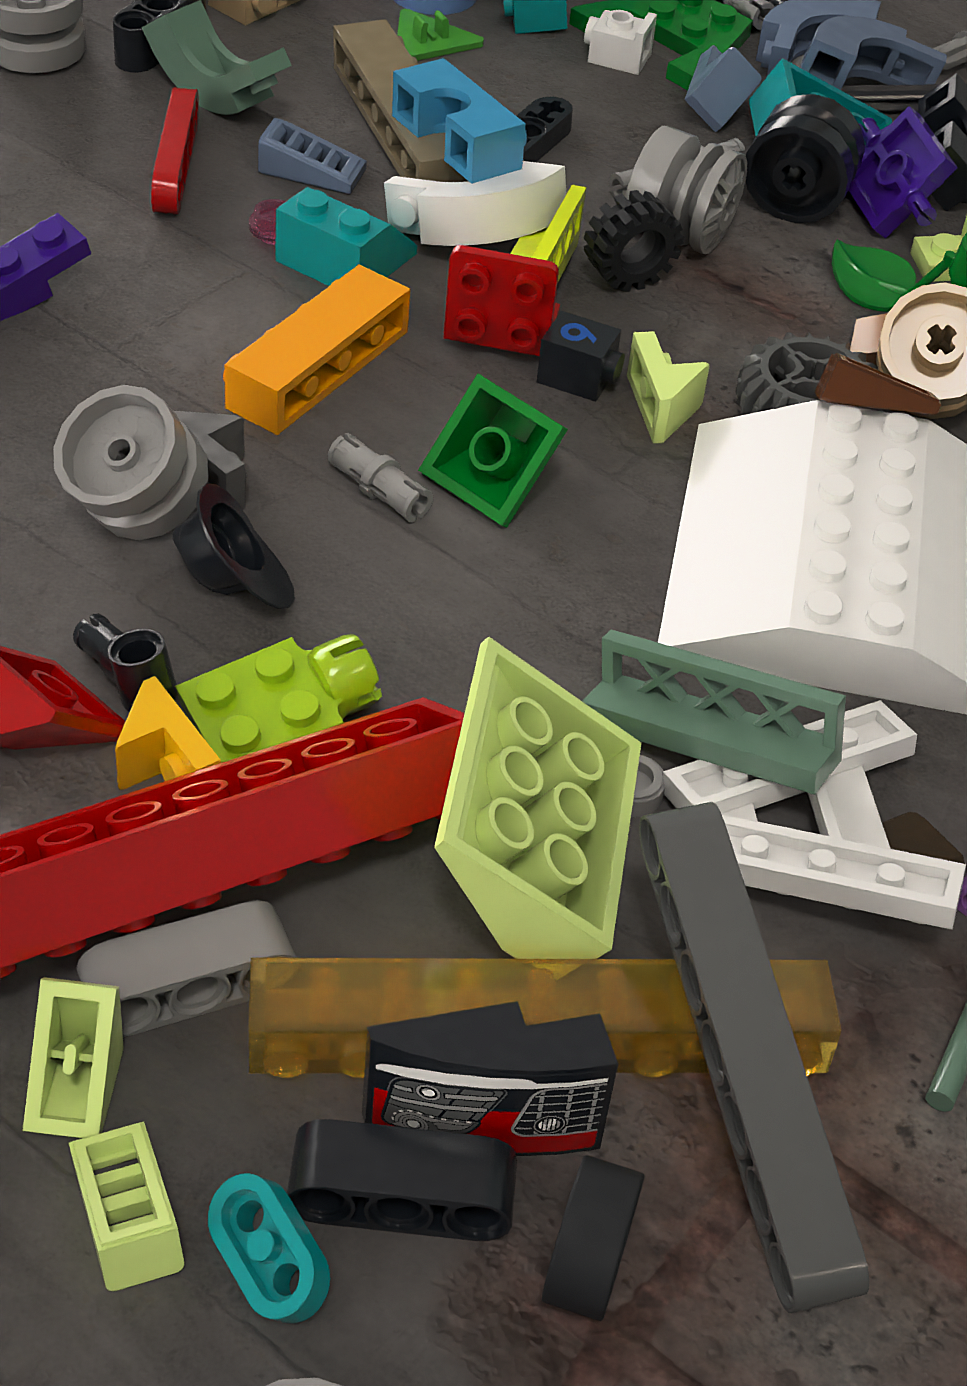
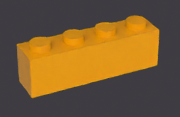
[223,264,410,435]

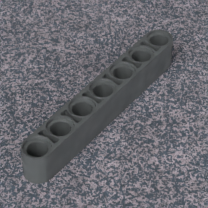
[639,802,869,1313]

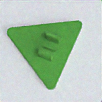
[397,9,484,61]

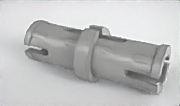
[328,433,433,523]

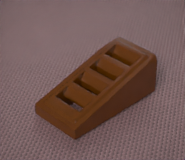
[815,353,942,415]

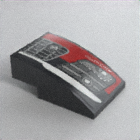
[362,1001,618,1156]

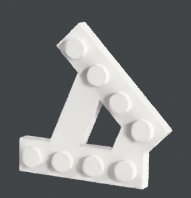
[663,700,966,930]

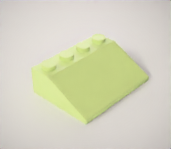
[434,637,641,984]

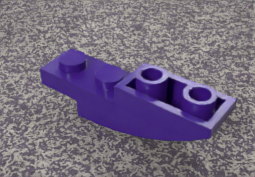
[0,213,91,321]

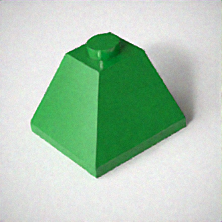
[418,373,568,528]

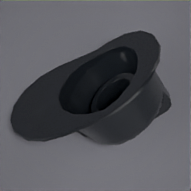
[172,484,295,609]

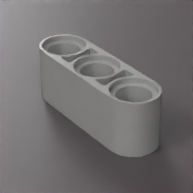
[76,900,300,1037]

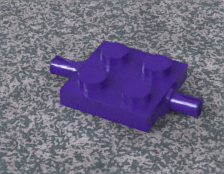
[849,106,958,239]

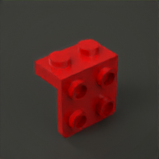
[443,245,560,356]

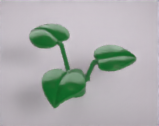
[832,233,967,312]

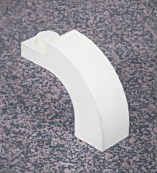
[384,161,566,246]

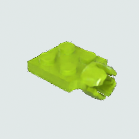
[175,634,382,763]

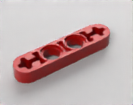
[151,87,199,214]

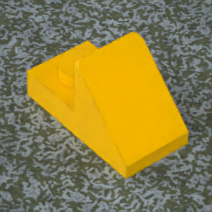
[115,676,221,790]

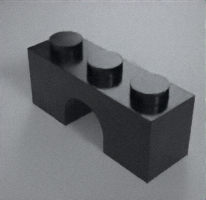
[918,73,967,211]

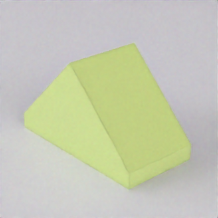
[23,977,124,1138]

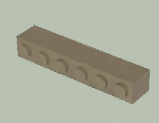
[333,19,468,182]

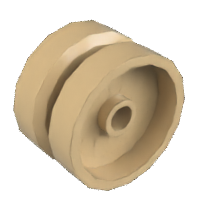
[876,282,967,419]

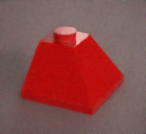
[0,646,126,750]

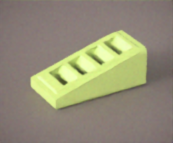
[69,1121,184,1291]

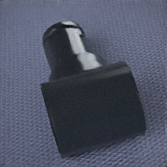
[73,613,178,712]

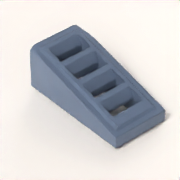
[258,118,367,194]

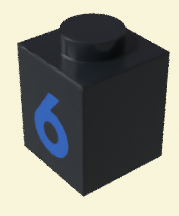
[536,311,625,402]

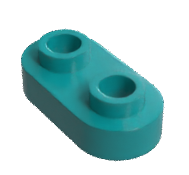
[208,1173,330,1323]

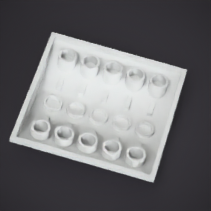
[658,400,967,715]

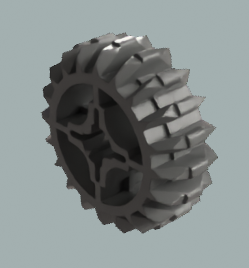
[736,332,881,415]

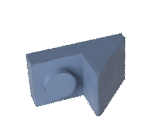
[685,45,762,132]

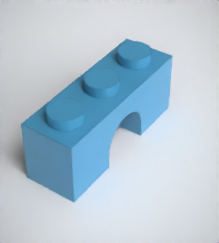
[392,58,527,184]

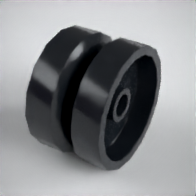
[745,94,865,224]

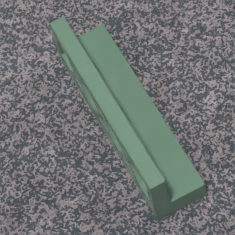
[582,629,846,795]

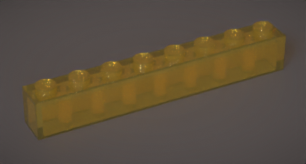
[249,958,842,1078]

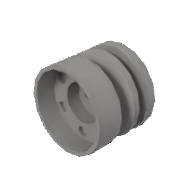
[626,126,747,254]

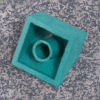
[275,187,418,286]

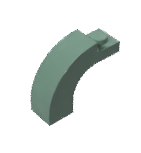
[142,0,292,115]

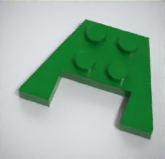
[569,0,753,91]

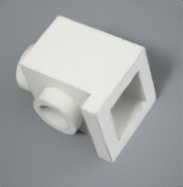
[584,10,657,75]

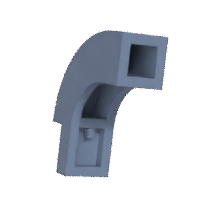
[756,0,881,76]
[799,16,947,90]

